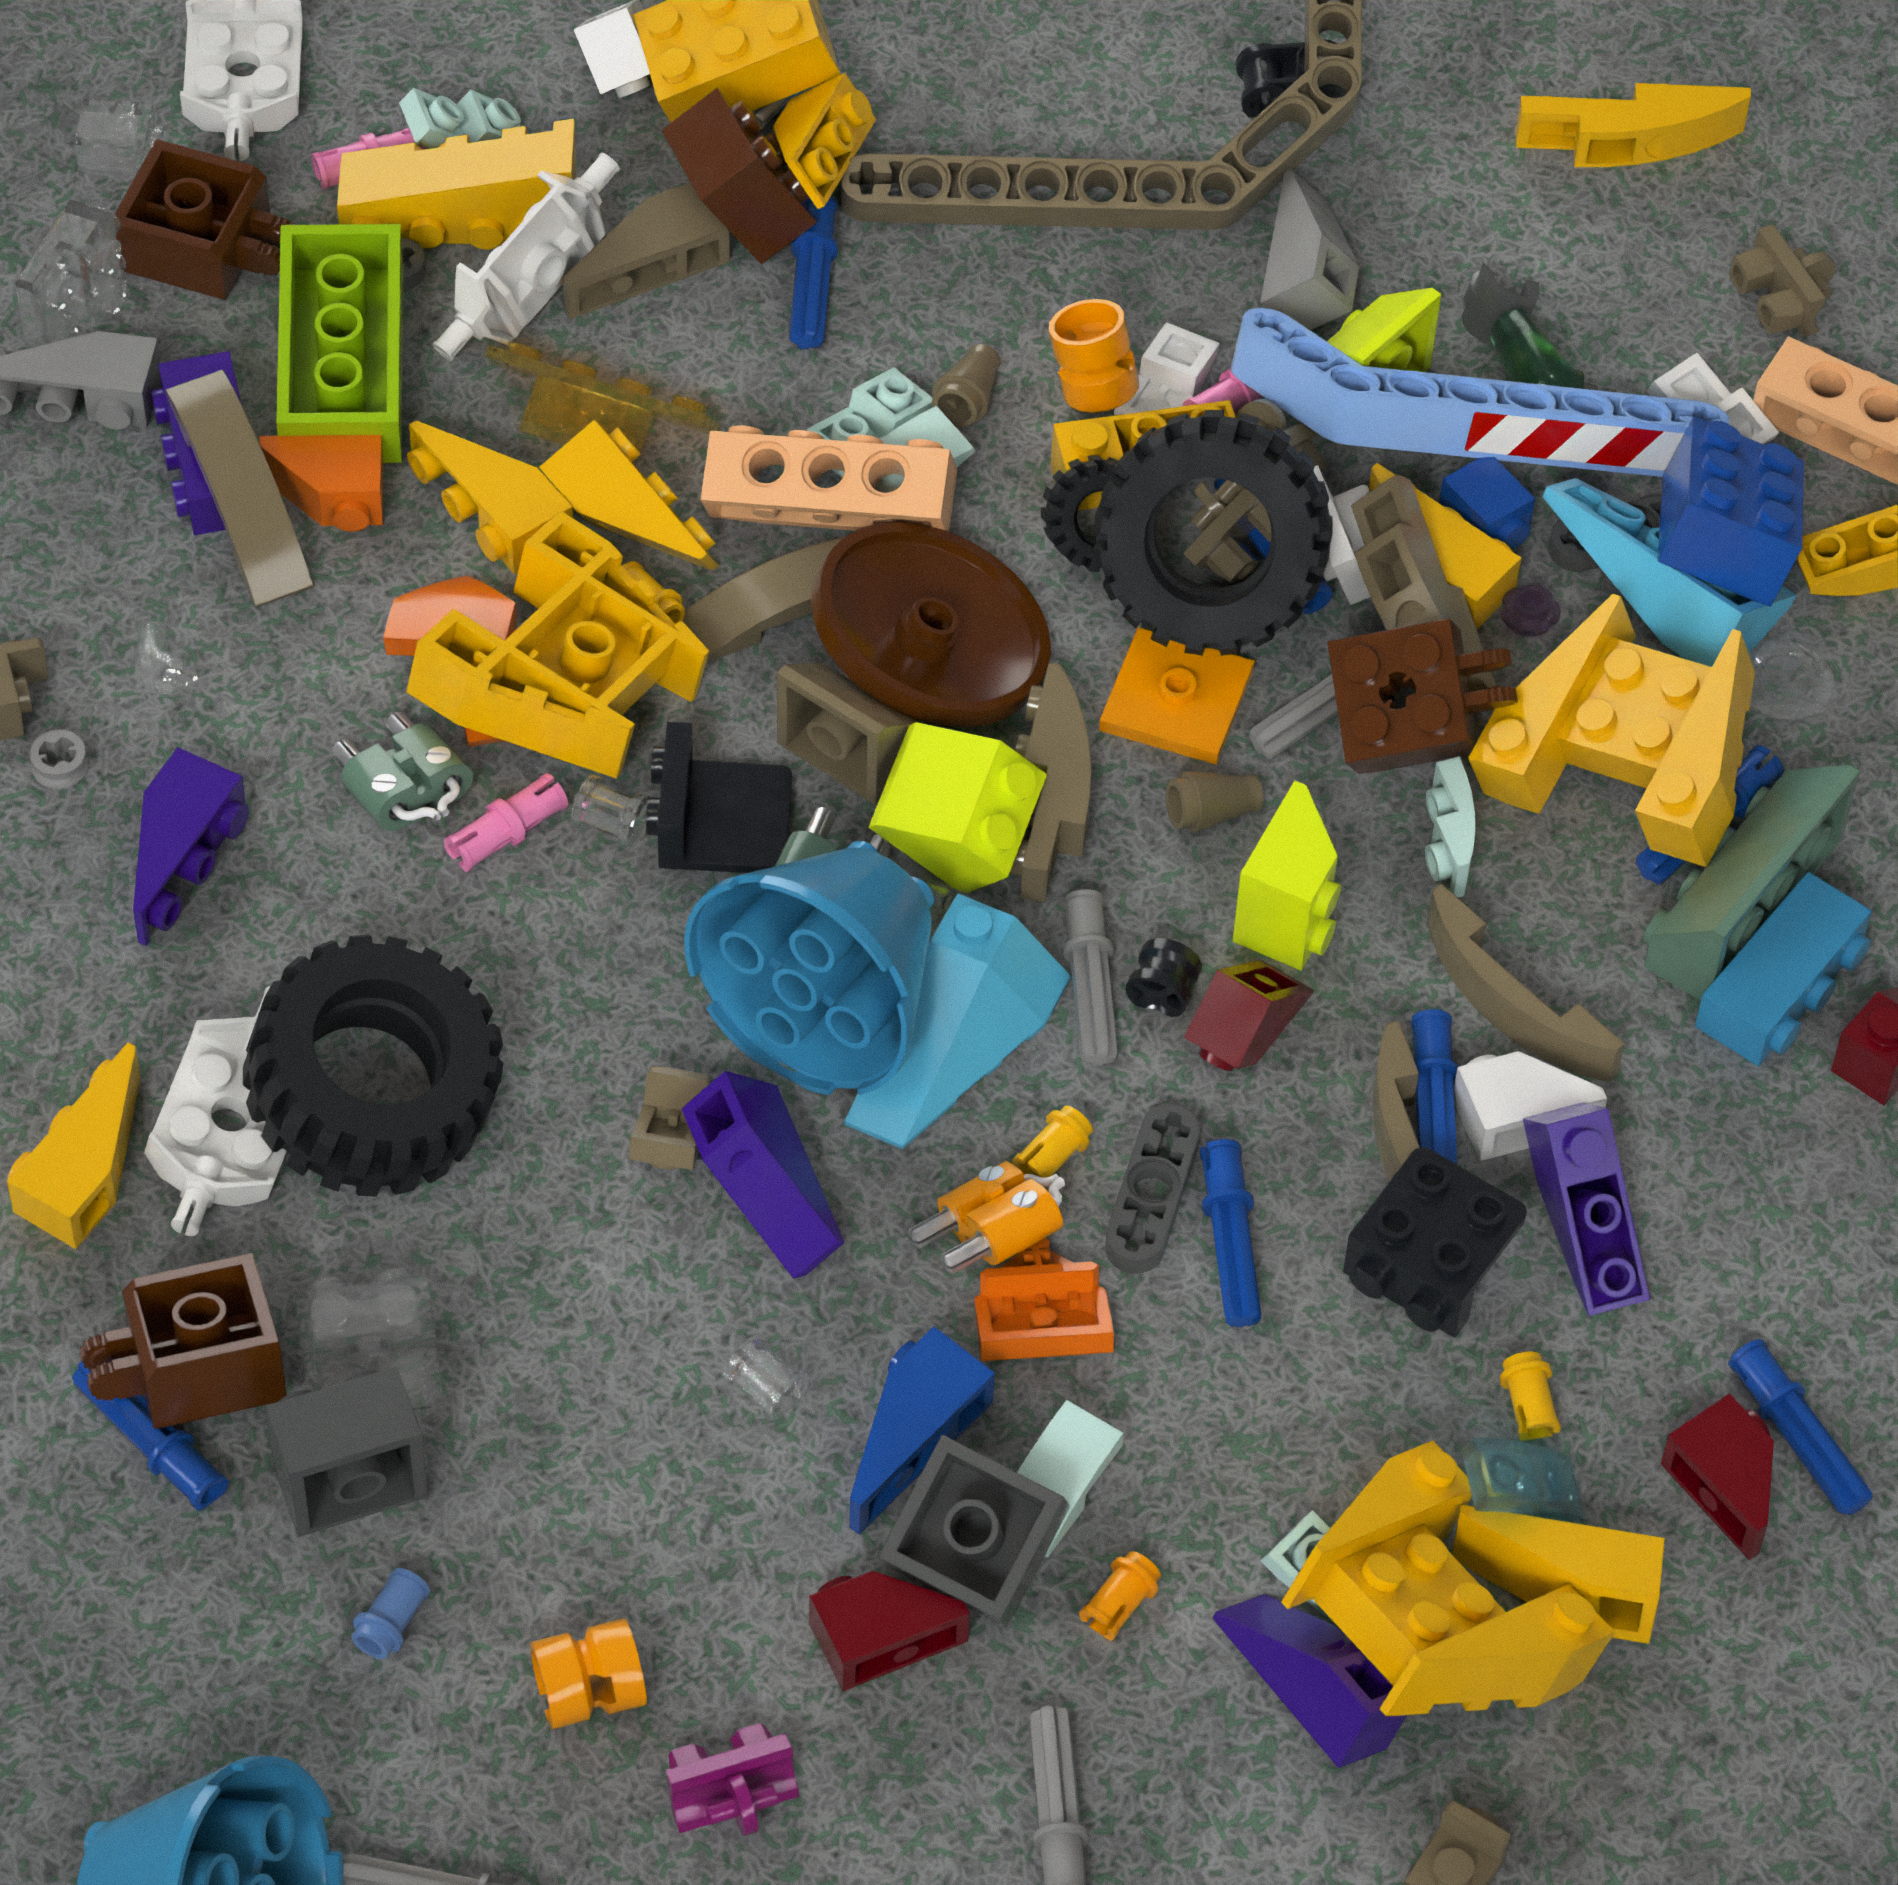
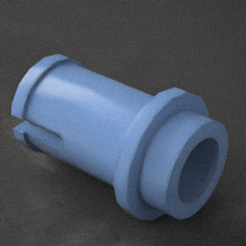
[351,1568,430,1659]

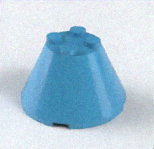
[684,841,934,1095]
[77,1755,344,1885]

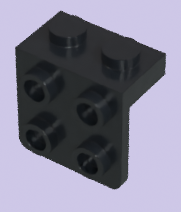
[646,722,792,873]
[1343,1147,1527,1338]

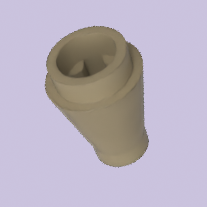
[932,344,1001,427]
[1165,771,1263,833]

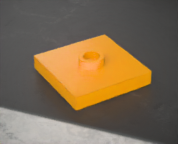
[1099,627,1255,765]

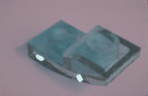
[1461,1437,1585,1524]

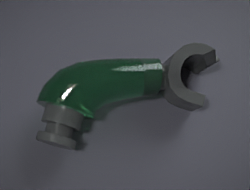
[1462,262,1618,392]

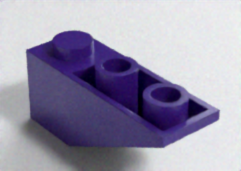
[133,747,249,946]
[681,1071,845,1279]
[1523,1102,1650,1316]
[1212,1594,1407,1769]

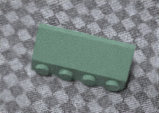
[1643,765,1860,1001]

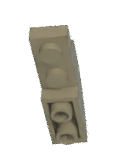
[1351,475,1496,692]
[1011,663,1091,903]

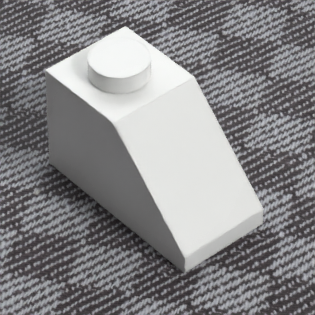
[574,0,650,98]
[1454,1051,1607,1161]

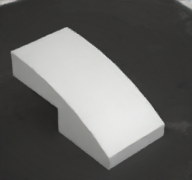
[1114,322,1220,416]
[1647,353,1779,445]

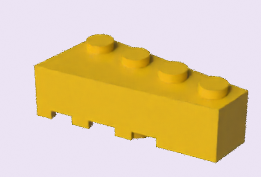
[337,119,577,250]

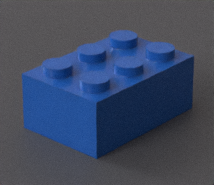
[1657,416,1804,607]

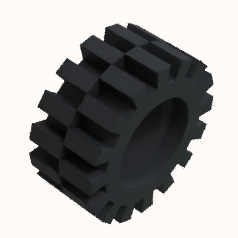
[1041,455,1158,572]

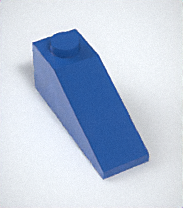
[849,1326,995,1535]

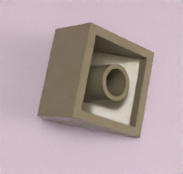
[777,663,919,805]

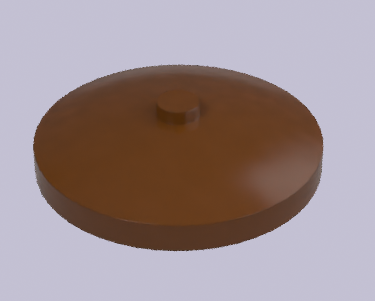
[811,522,1051,727]

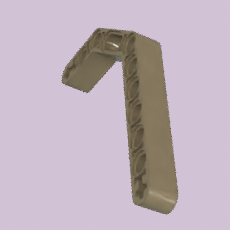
[840,0,1362,230]

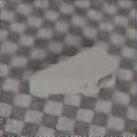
[1260,169,1359,331]
[0,331,161,430]

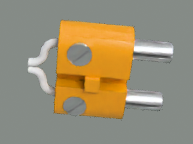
[908,1161,1065,1274]

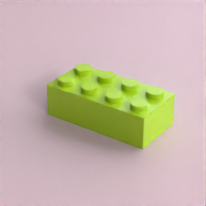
[276,224,404,463]

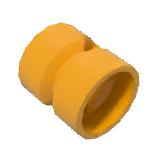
[1049,299,1139,413]
[530,1618,647,1730]

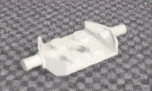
[180,0,303,161]
[432,153,620,361]
[144,986,287,1236]

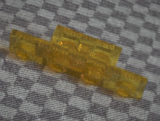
[485,341,720,464]

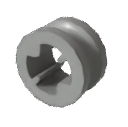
[29,729,88,789]

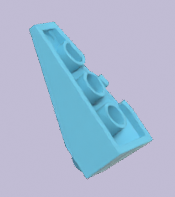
[1542,478,1797,667]
[844,893,1071,1149]

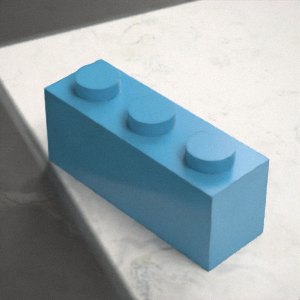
[1695,872,1872,1067]

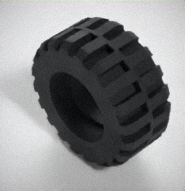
[1093,410,1333,656]
[243,935,504,1197]

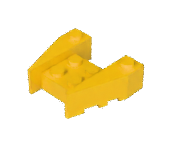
[406,510,710,779]
[1468,594,1755,867]
[1281,1440,1615,1716]

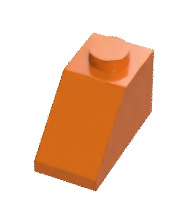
[259,435,384,532]

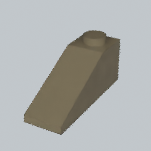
[563,182,730,319]

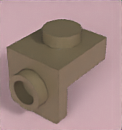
[629,1065,713,1170]

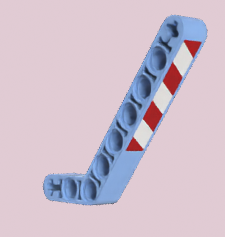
[1231,308,1729,477]

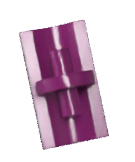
[665,1723,799,1836]

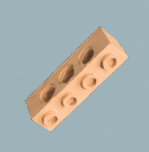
[1753,336,1898,485]
[700,425,957,532]

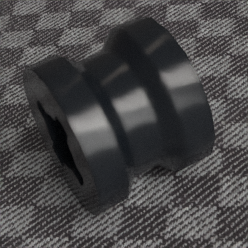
[1126,938,1202,1017]

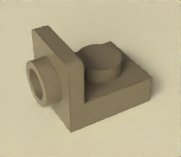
[0,637,48,741]
[1403,1800,1511,1885]

